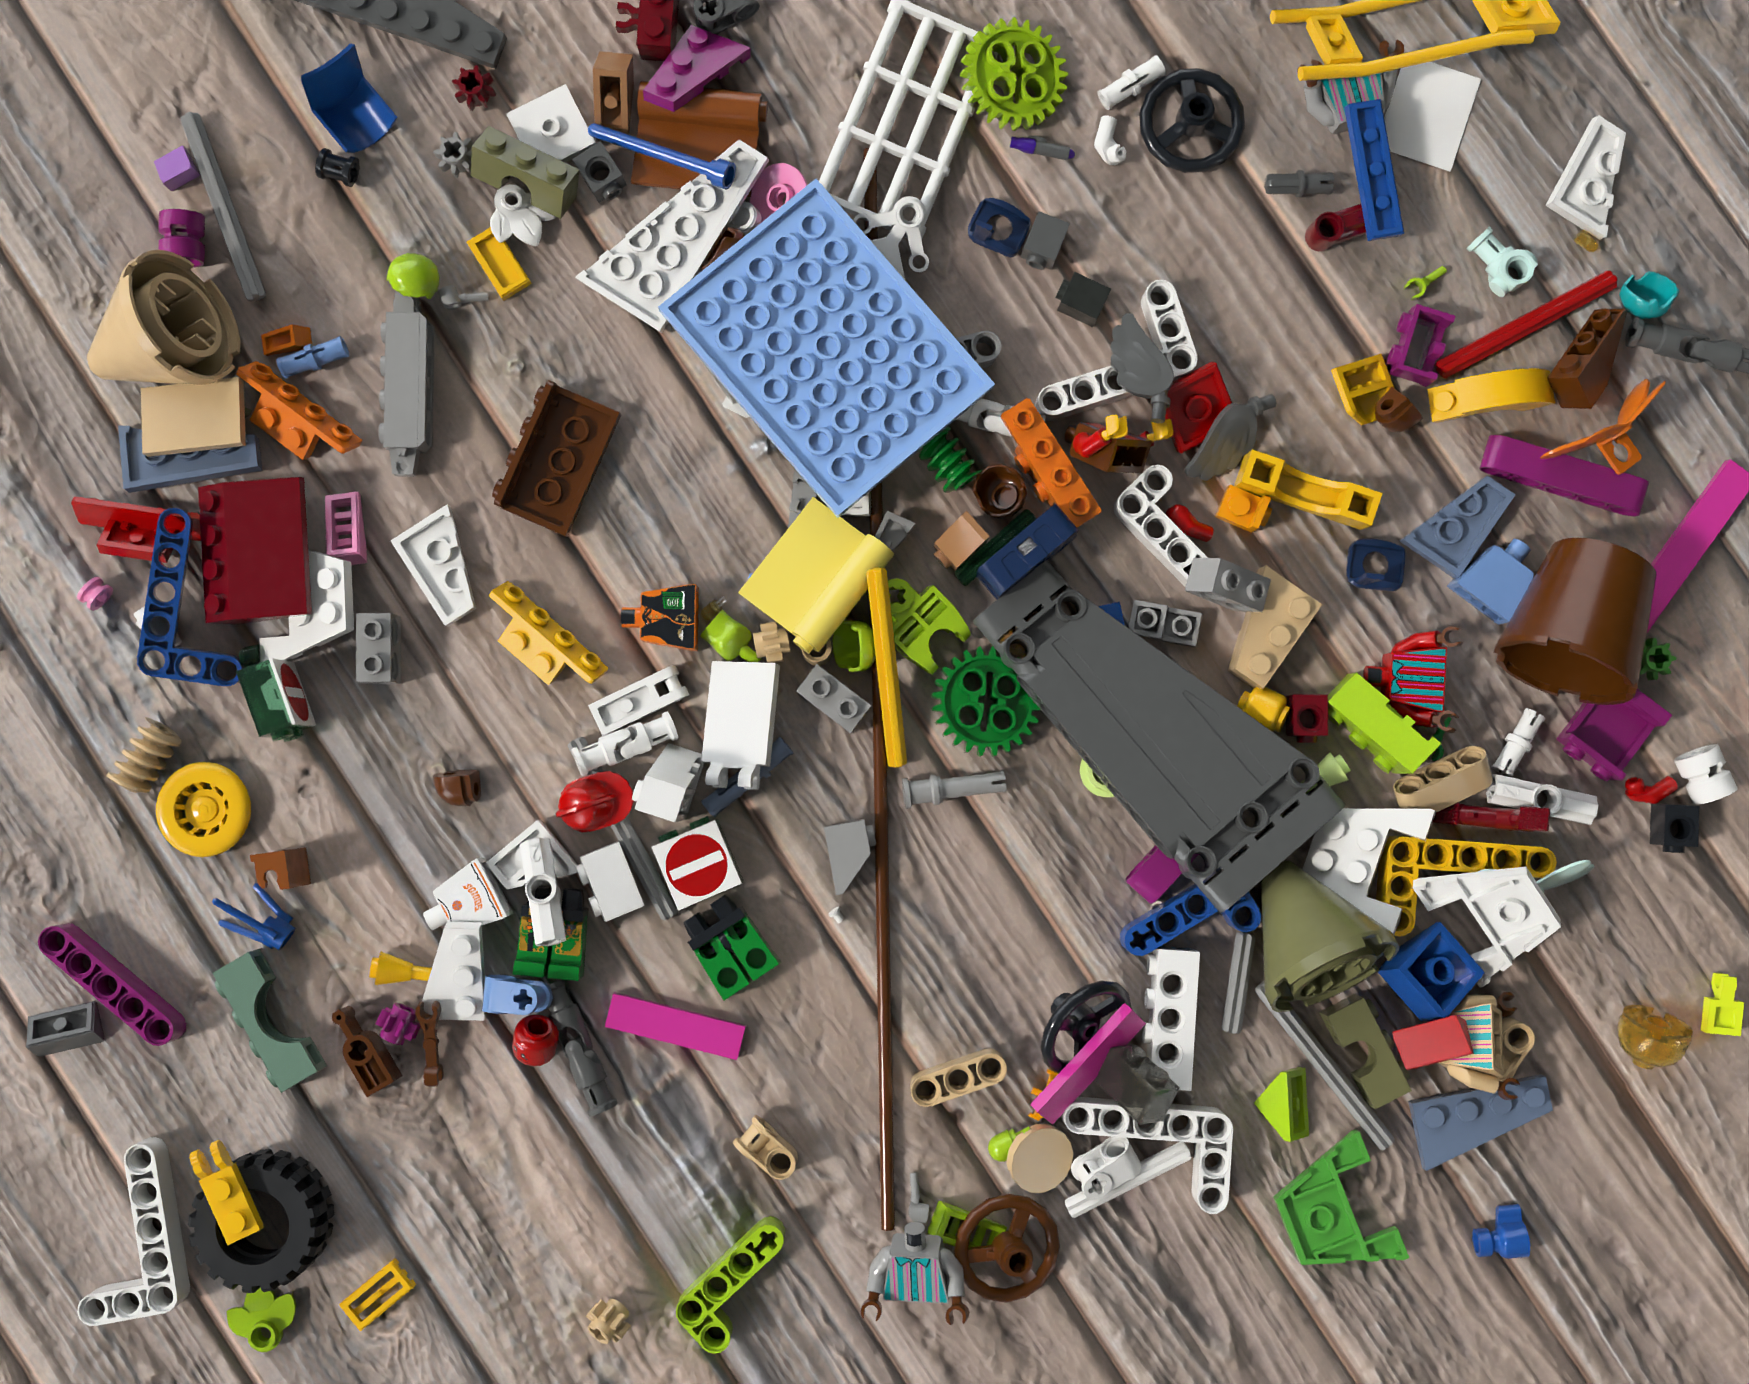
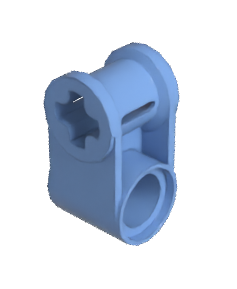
[482,975,553,1015]

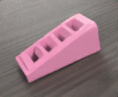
[325,491,367,565]

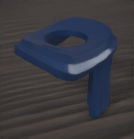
[968,198,1031,258]
[1346,538,1406,591]

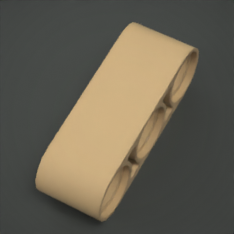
[1393,746,1493,812]
[910,1048,1007,1107]

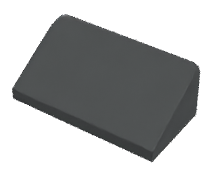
[26,1001,104,1056]

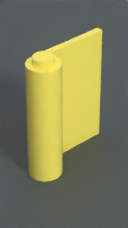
[738,497,894,654]

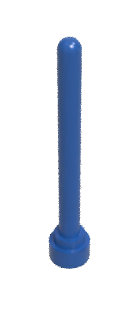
[588,123,736,190]

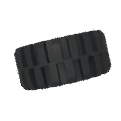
[188,1149,335,1293]

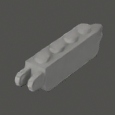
[379,291,435,477]

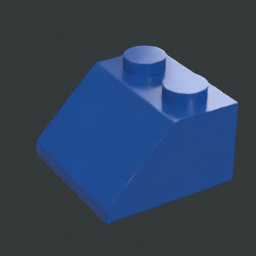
[1377,922,1485,1022]

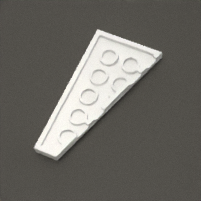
[575,140,769,333]

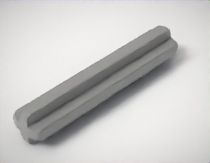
[1222,932,1256,1034]

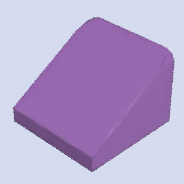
[154,145,200,191]

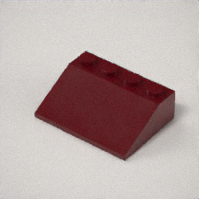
[198,477,312,625]

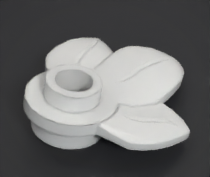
[490,184,556,247]

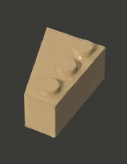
[1228,565,1322,689]

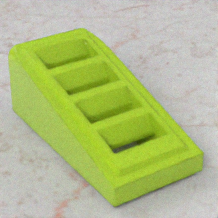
[927,1201,1007,1247]

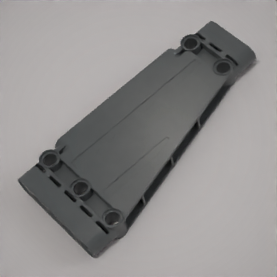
[973,560,1346,913]

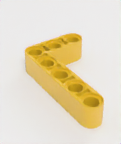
[1376,835,1557,937]

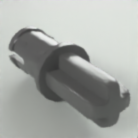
[1264,170,1334,198]

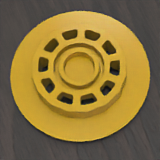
[156,762,251,857]

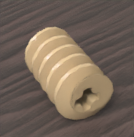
[106,717,182,793]

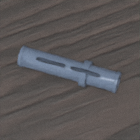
[701,736,794,818]

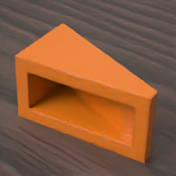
[261,324,313,356]

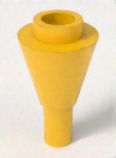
[369,951,432,985]

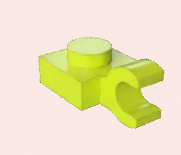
[1701,973,1744,1036]

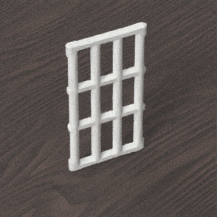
[819,0,998,240]

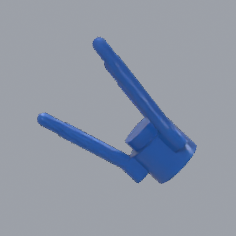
[212,883,296,951]

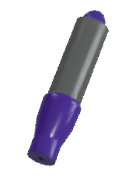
[1010,136,1075,161]

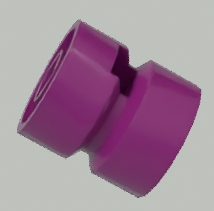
[158,209,205,268]

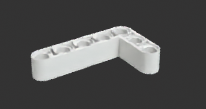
[1035,279,1198,422]
[1061,1097,1233,1214]
[77,1137,190,1326]

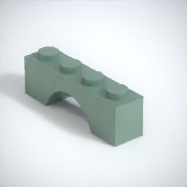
[213,949,327,1093]

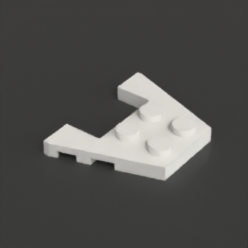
[259,550,354,669]
[1303,808,1436,936]
[1413,866,1561,987]

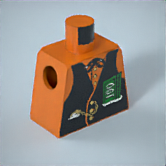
[621,584,699,651]

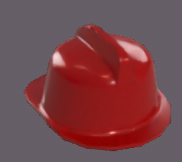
[555,771,634,833]

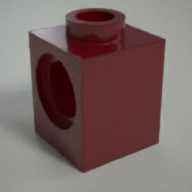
[1286,694,1328,743]

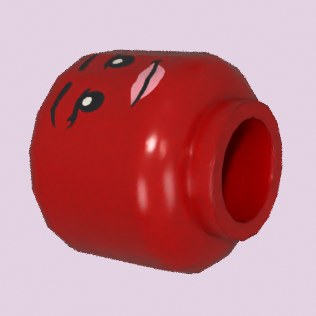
[512,1014,559,1066]

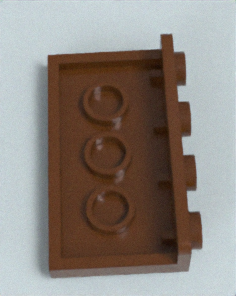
[492,380,621,537]

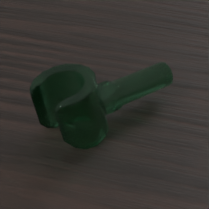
[239,644,261,693]

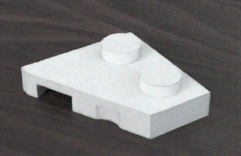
[485,819,578,890]

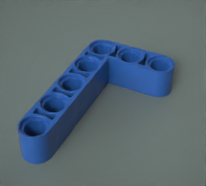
[137,508,244,686]

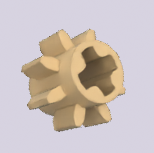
[753,621,791,663]
[586,1299,631,1344]

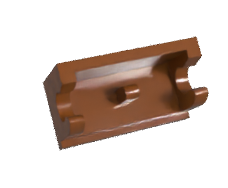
[250,847,311,890]

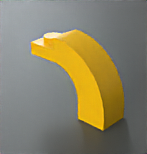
[1427,368,1555,423]

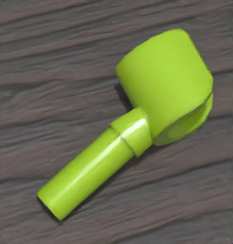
[1403,266,1447,300]

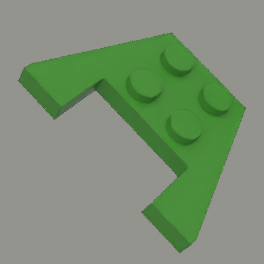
[1273,1129,1409,1265]

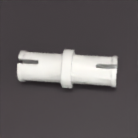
[1097,55,1166,110]
[1492,708,1546,777]

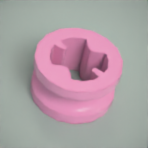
[77,577,113,611]

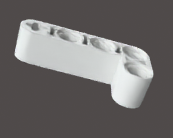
[1114,464,1208,587]

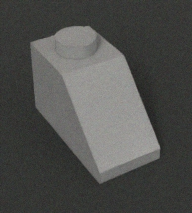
[824,819,876,895]

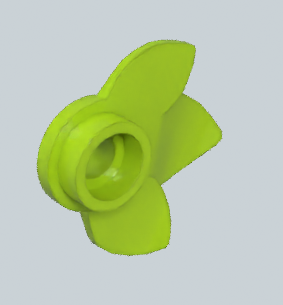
[227,1287,296,1352]

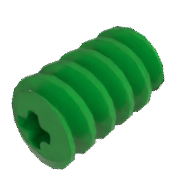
[919,426,982,493]

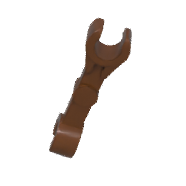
[415,1001,444,1087]

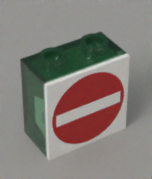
[236,658,316,742]
[652,816,744,911]

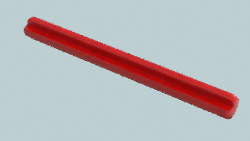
[1436,270,1618,378]

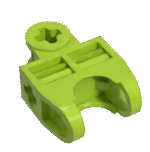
[888,578,971,675]

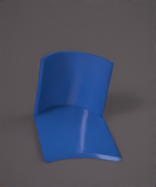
[301,44,397,153]

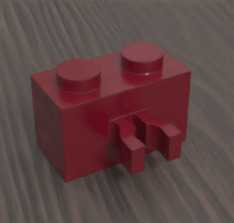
[616,0,679,61]

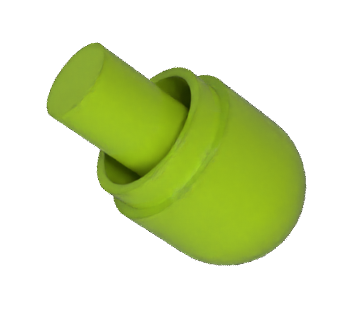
[988,1126,1031,1162]

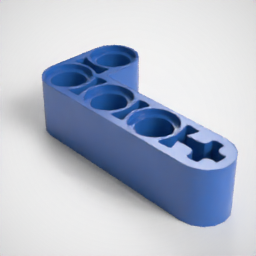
[1120,871,1261,956]

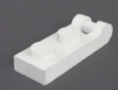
[588,665,689,736]

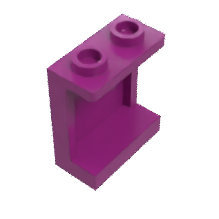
[1556,689,1672,782]

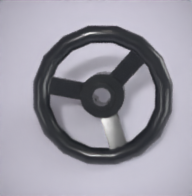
[1139,68,1245,173]
[1040,980,1132,1073]

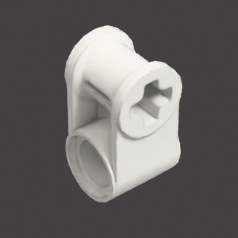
[1071,1137,1142,1200]

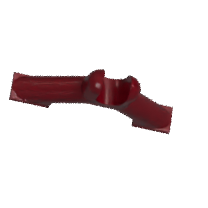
[1432,802,1550,832]

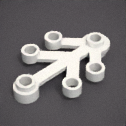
[853,196,929,280]

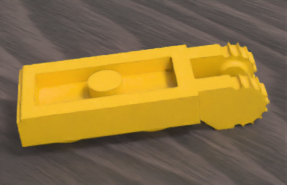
[189,1140,264,1245]

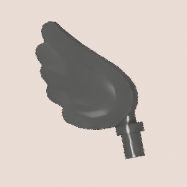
[1110,313,1174,423]
[1185,394,1277,481]

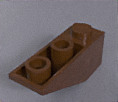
[1547,308,1627,409]

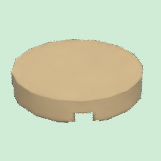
[1006,1124,1073,1193]

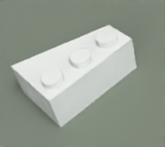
[632,743,704,822]

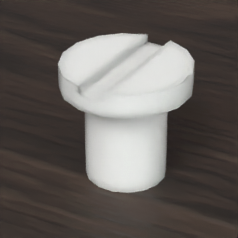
[829,907,844,923]

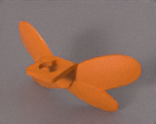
[1540,379,1666,475]

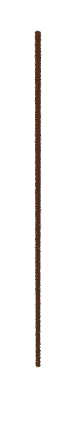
[863,148,895,1231]

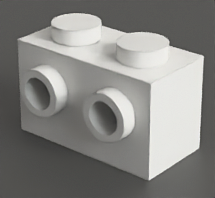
[575,842,644,922]

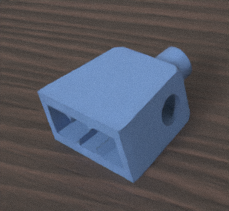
[1447,539,1534,625]

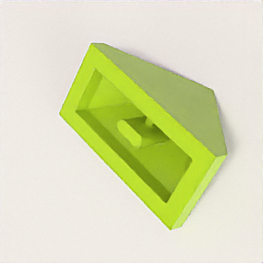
[1254,1067,1309,1142]

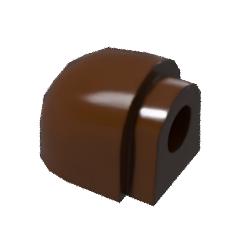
[1375,387,1423,432]
[433,770,481,806]

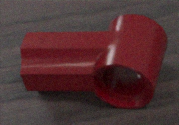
[1305,204,1366,252]

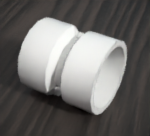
[1674,744,1738,805]

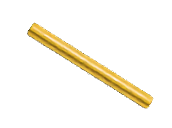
[866,567,907,768]

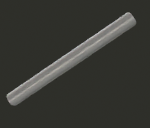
[181,112,266,302]
[568,737,678,920]
[1255,981,1395,1150]

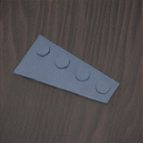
[118,425,263,493]
[1408,1074,1553,1171]

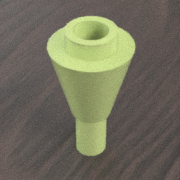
[1300,752,1351,794]

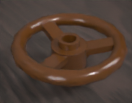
[954,1193,1060,1303]

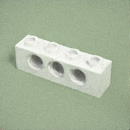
[1140,946,1200,1091]

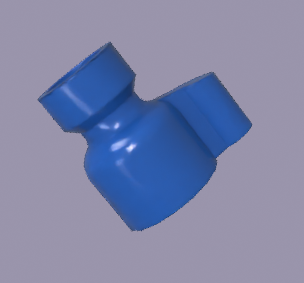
[1472,1204,1530,1259]

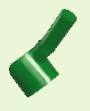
[1432,717,1452,761]

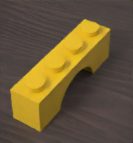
[1234,449,1383,530]

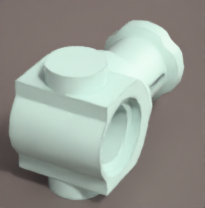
[1466,226,1538,297]

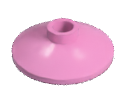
[750,163,807,223]

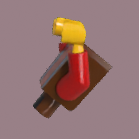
[1064,415,1173,473]

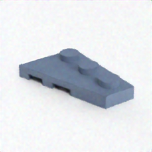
[1399,475,1516,579]

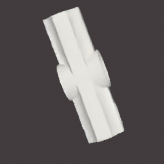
[1486,774,1599,825]
[520,838,567,947]

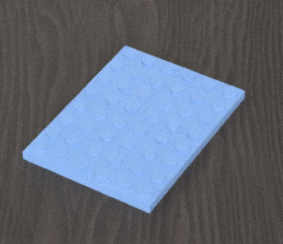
[658,179,995,518]

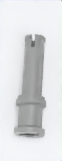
[902,770,1007,809]

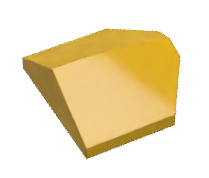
[1331,353,1394,426]

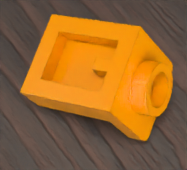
[1215,485,1272,533]

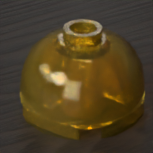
[1617,1005,1693,1069]

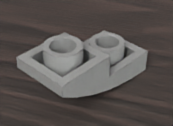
[1129,600,1203,648]

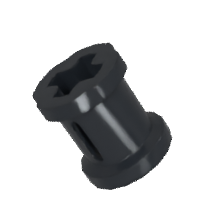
[315,148,360,187]

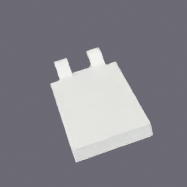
[701,661,780,790]

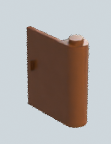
[631,81,768,197]

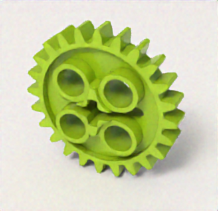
[960,17,1068,131]

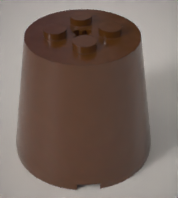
[1493,538,1657,705]

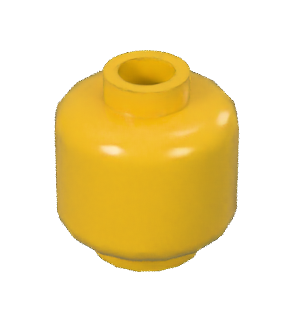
[1237,687,1291,732]

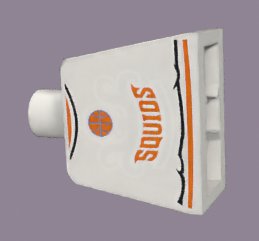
[423,857,514,930]

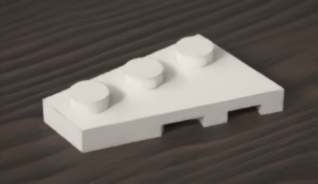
[1545,115,1626,240]
[422,922,487,1021]

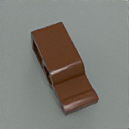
[332,1005,403,1097]

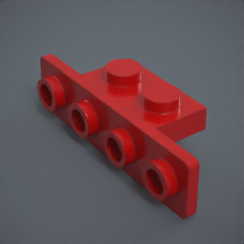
[71,496,201,563]

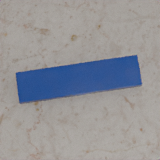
[1344,99,1404,241]

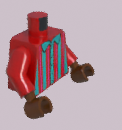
[1363,626,1463,733]

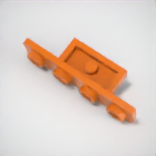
[236,361,362,460]
[1001,398,1101,528]

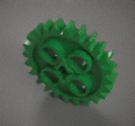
[931,646,1041,757]

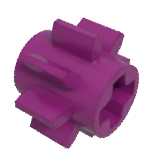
[375,1003,421,1045]

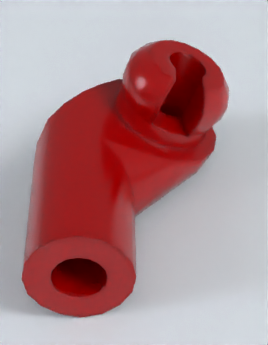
[1625,776,1678,804]

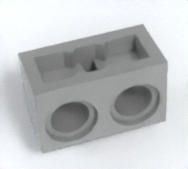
[1185,558,1271,612]
[356,613,401,684]
[796,664,871,733]

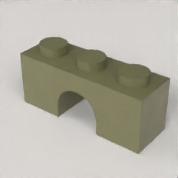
[471,126,580,219]
[1319,994,1412,1110]

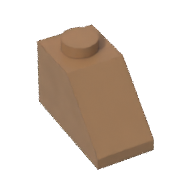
[593,51,634,135]
[933,511,990,572]

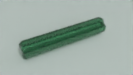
[954,509,1037,586]

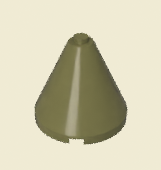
[1261,861,1399,1012]

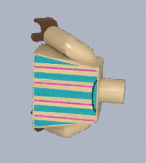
[1439,992,1520,1100]

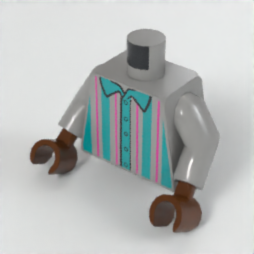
[1297,39,1404,134]
[861,1222,970,1325]

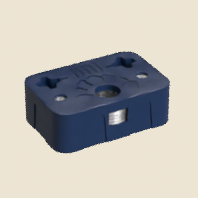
[977,504,1079,600]

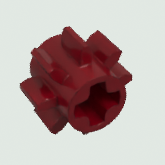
[452,65,496,111]

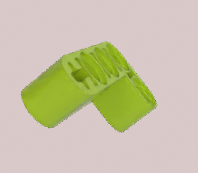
[676,1216,785,1354]

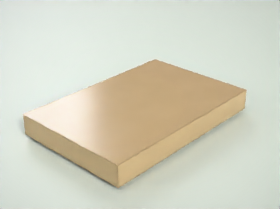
[141,377,246,457]

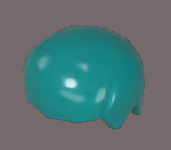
[1619,271,1680,319]

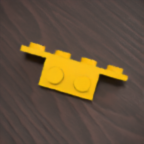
[489,581,608,685]

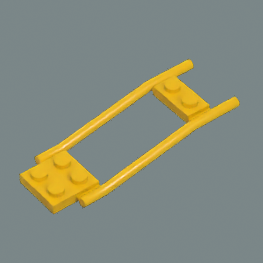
[1270,0,1561,81]

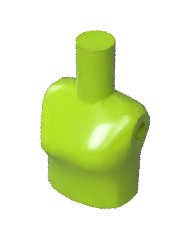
[700,609,762,662]

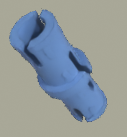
[276,336,349,379]

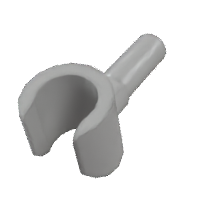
[438,285,489,310]
[908,1173,929,1223]

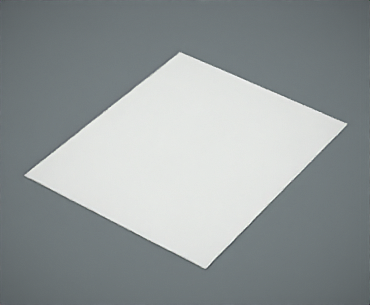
[1384,62,1481,172]

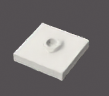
[506,84,596,162]

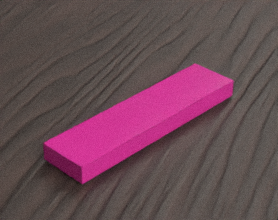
[605,992,746,1060]
[1031,1003,1146,1125]

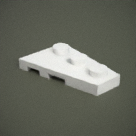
[391,504,476,627]

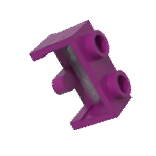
[1387,304,1456,387]

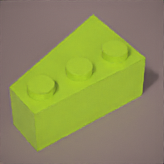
[1328,672,1442,774]

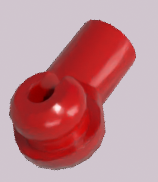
[1165,504,1214,542]

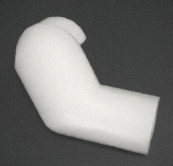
[1094,116,1126,166]

